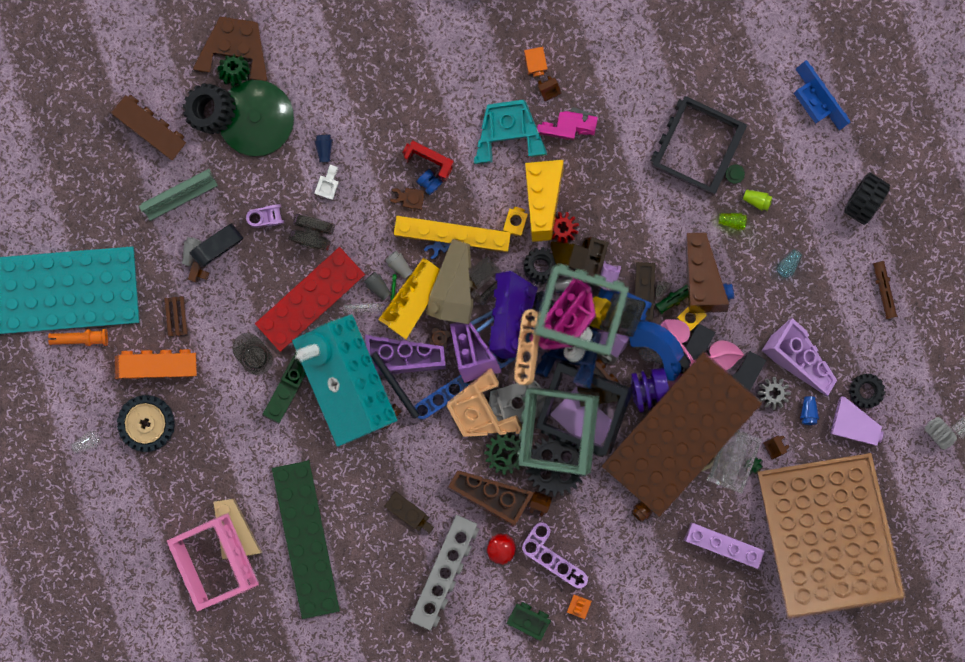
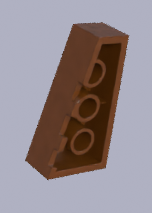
[685,233,729,313]

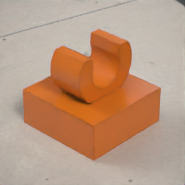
[567,594,592,619]

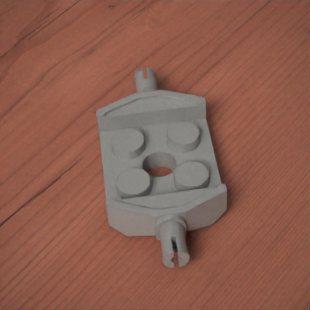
[489,380,546,422]

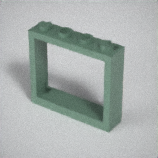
[533,264,629,356]
[517,387,599,475]

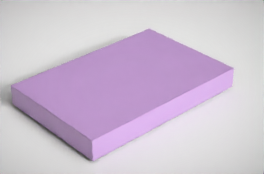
[550,387,612,445]

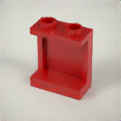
[402,140,454,182]

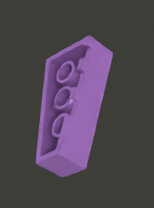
[365,335,446,375]

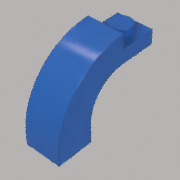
[627,321,684,381]

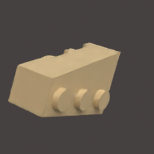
[214,498,262,559]

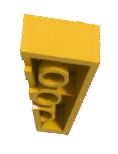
[525,160,564,242]
[378,258,440,339]

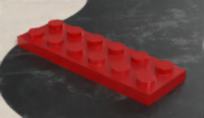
[255,247,365,352]

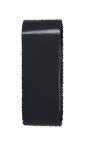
[189,223,244,268]

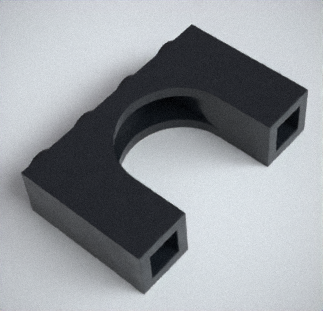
[679,324,766,391]

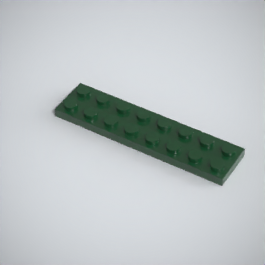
[272,460,340,619]

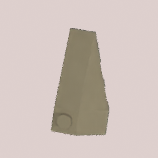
[426,239,473,324]

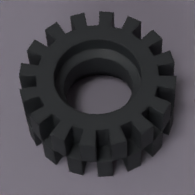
[524,247,557,285]
[849,374,885,408]

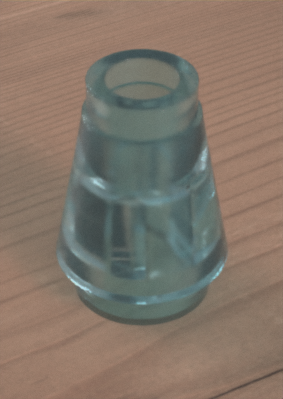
[776,249,802,279]

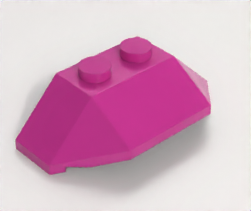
[529,279,596,350]

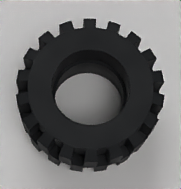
[183,83,236,134]
[844,172,890,225]

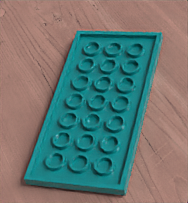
[0,246,140,334]

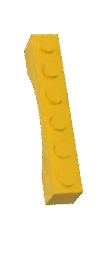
[394,216,511,253]

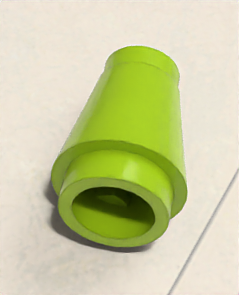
[743,190,773,211]

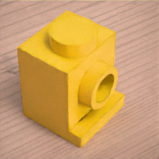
[589,296,612,330]

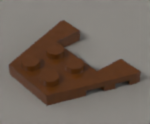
[193,16,267,82]

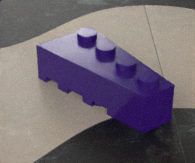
[489,271,538,359]

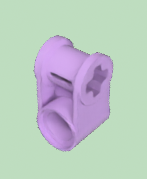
[246,204,284,228]
[599,261,621,290]

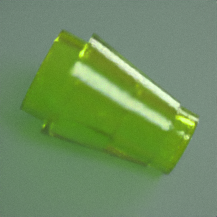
[718,213,747,231]

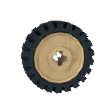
[117,395,175,452]

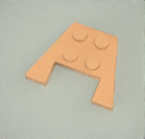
[447,369,523,437]

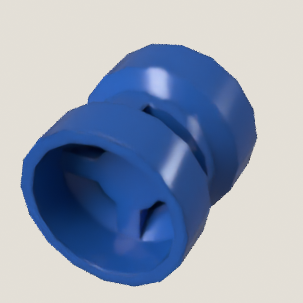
[416,169,443,196]

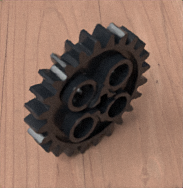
[526,436,586,498]

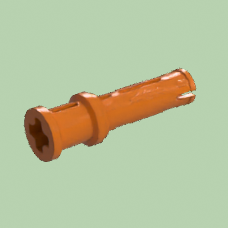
[48,329,108,346]

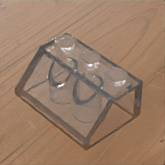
[707,430,762,494]

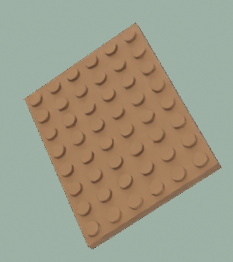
[757,453,905,619]

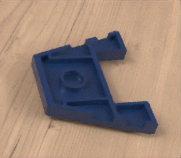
[535,329,601,388]

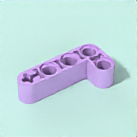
[522,522,588,588]

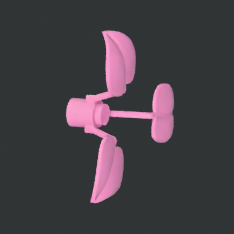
[661,320,744,389]

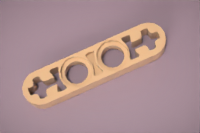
[514,309,539,386]

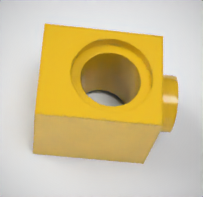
[503,206,528,237]
[676,306,707,331]

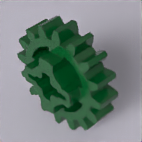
[484,434,521,475]

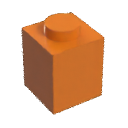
[524,47,547,77]

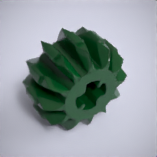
[217,54,250,87]

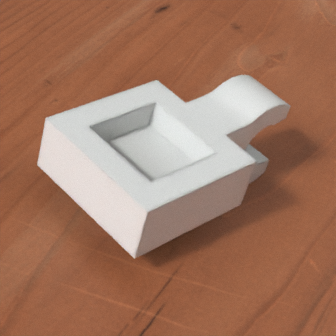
[314,165,339,200]

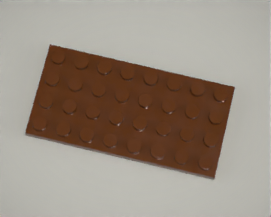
[602,351,762,517]

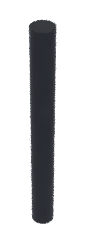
[370,351,420,419]

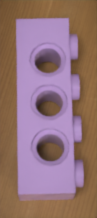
[684,523,765,569]

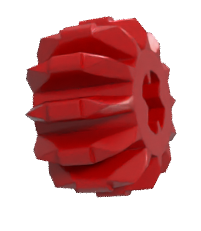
[551,212,579,243]

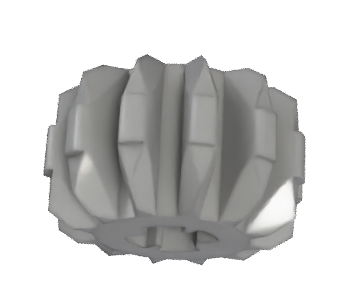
[757,377,791,410]
[925,417,957,450]

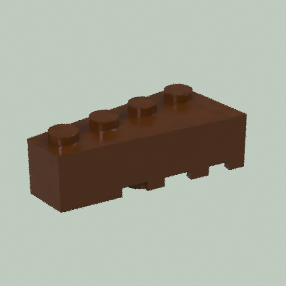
[109,94,186,161]
[447,470,534,527]

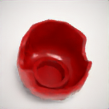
[486,533,516,565]

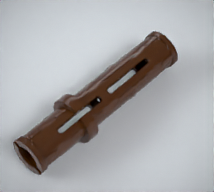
[872,261,898,319]

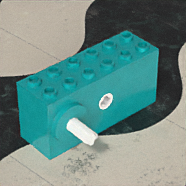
[292,314,398,447]

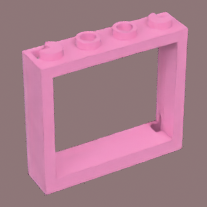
[167,514,259,611]

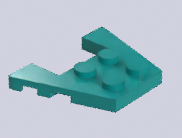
[474,100,547,164]

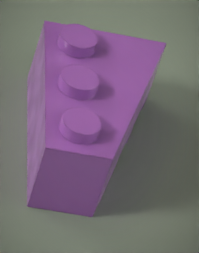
[450,322,501,383]

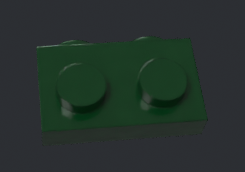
[506,602,551,641]

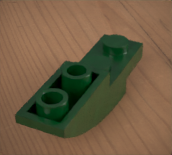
[262,352,306,424]

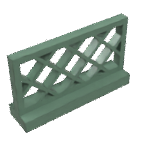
[139,169,218,221]

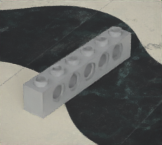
[410,514,479,630]

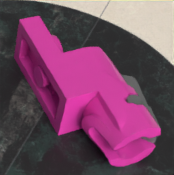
[537,107,598,141]

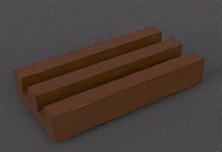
[164,296,188,336]

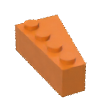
[115,349,197,379]

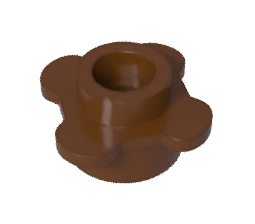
[429,328,450,349]

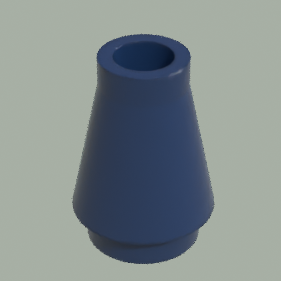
[314,134,333,162]

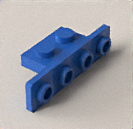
[794,60,850,130]

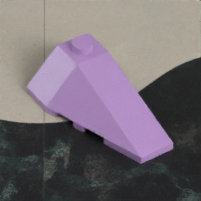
[762,318,837,396]

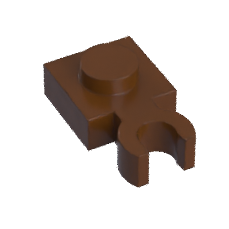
[390,188,425,210]

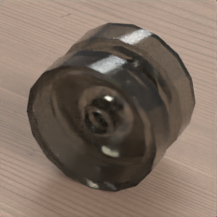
[288,214,336,251]

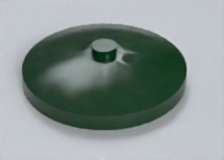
[221,80,294,157]

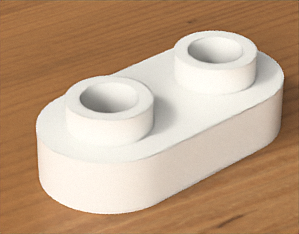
[564,327,592,362]

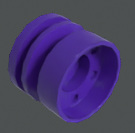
[630,367,669,412]

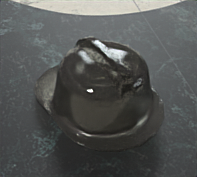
[232,333,273,375]

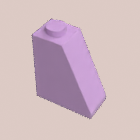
[830,397,884,446]

